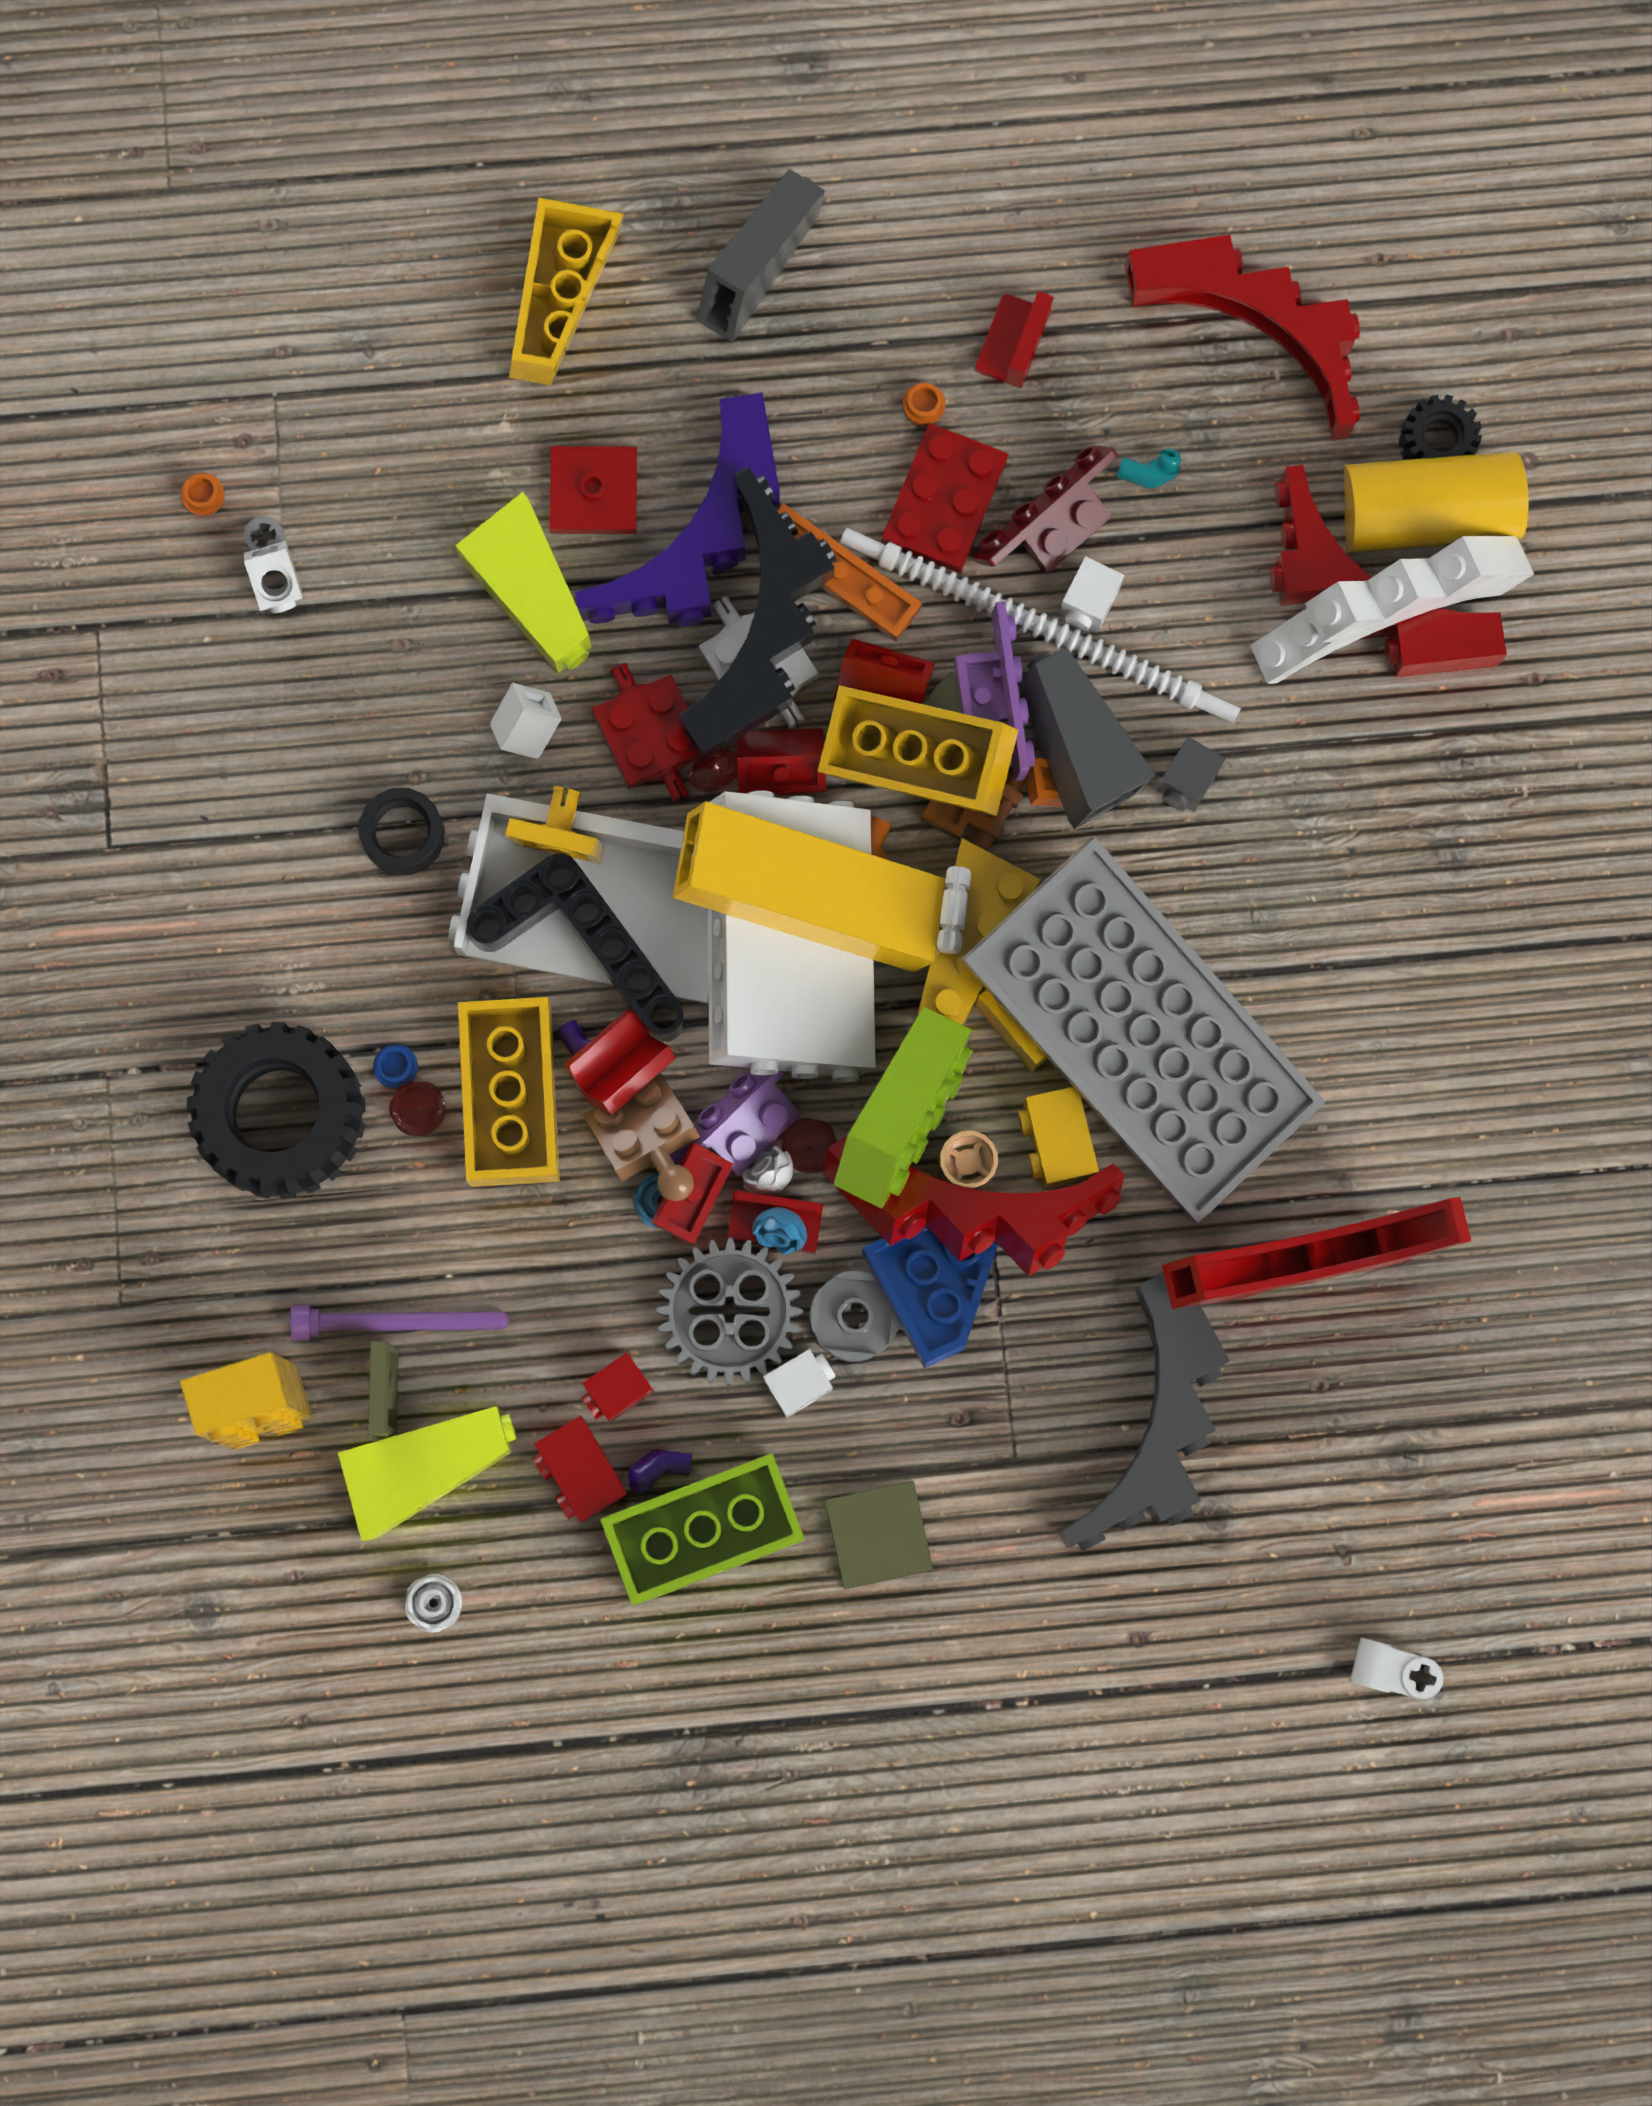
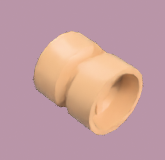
[937,1131,998,1190]

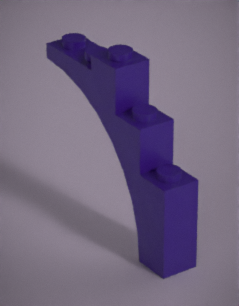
[576,392,780,627]

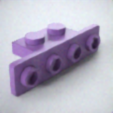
[954,602,1035,781]
[670,1070,801,1176]

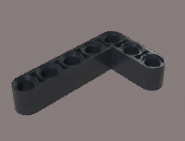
[467,853,685,1042]

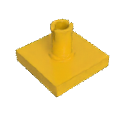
[505,786,604,864]

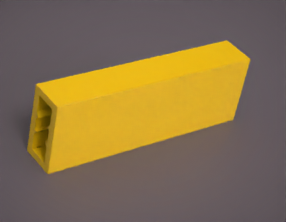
[672,801,946,972]

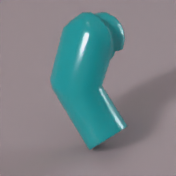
[1116,448,1181,489]

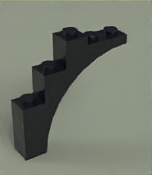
[679,467,837,761]

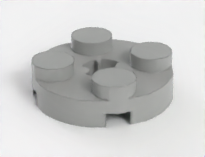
[810,1271,900,1362]

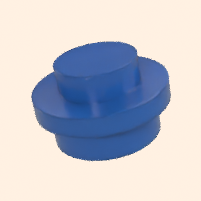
[373,1044,418,1089]

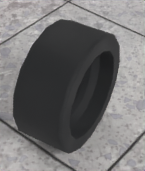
[359,788,445,875]

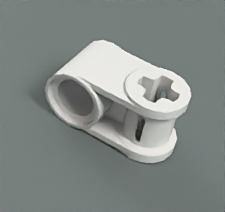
[1350,1638,1443,1699]

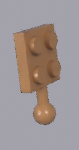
[582,1072,700,1201]

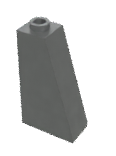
[696,169,825,342]
[1018,647,1156,829]

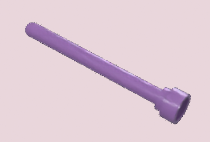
[290,1304,509,1341]

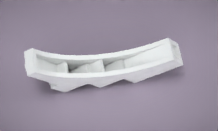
[1250,536,1534,684]

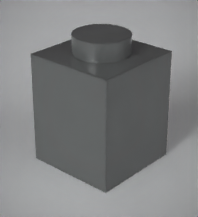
[1157,736,1226,812]

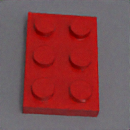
[881,423,1009,574]

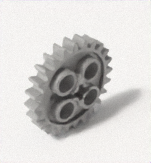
[656,1238,803,1385]

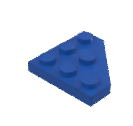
[862,1225,998,1369]

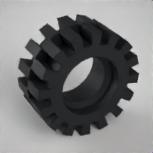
[1399,395,1482,460]

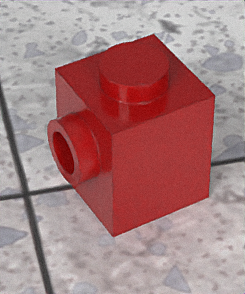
[581,1352,654,1423]

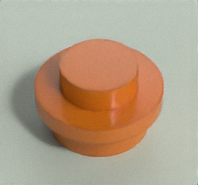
[902,383,946,426]
[181,473,225,517]

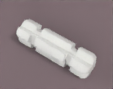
[937,866,971,954]

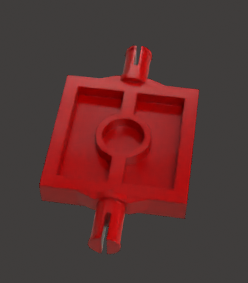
[592,663,701,802]

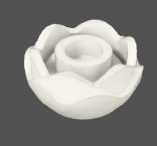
[742,1146,793,1196]
[405,1574,462,1632]

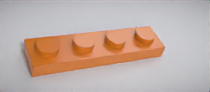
[777,503,923,642]

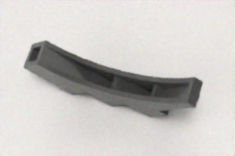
[1060,1273,1230,1551]

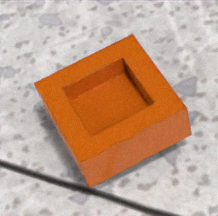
[1025,758,1063,807]

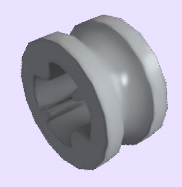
[244,516,286,551]

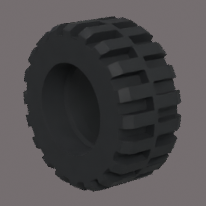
[186,1022,366,1199]

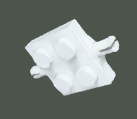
[699,596,819,729]

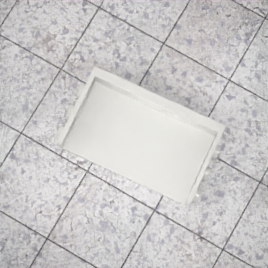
[708,791,876,1083]
[448,793,709,1004]

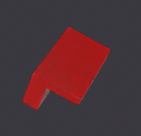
[975,291,1054,389]
[833,638,935,704]
[737,728,826,794]
[565,1009,676,1116]
[651,1143,734,1244]
[727,1190,823,1254]

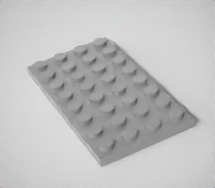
[961,837,1325,1224]

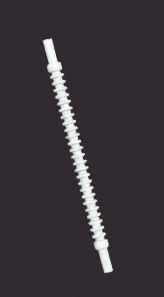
[840,528,1241,724]

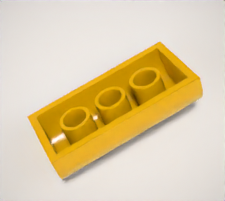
[1344,452,1529,553]

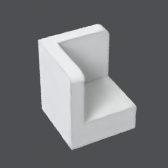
[490,683,562,758]

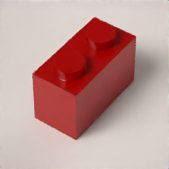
[532,1415,629,1524]

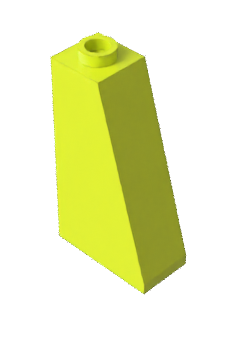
[455,492,591,674]
[338,1406,517,1542]

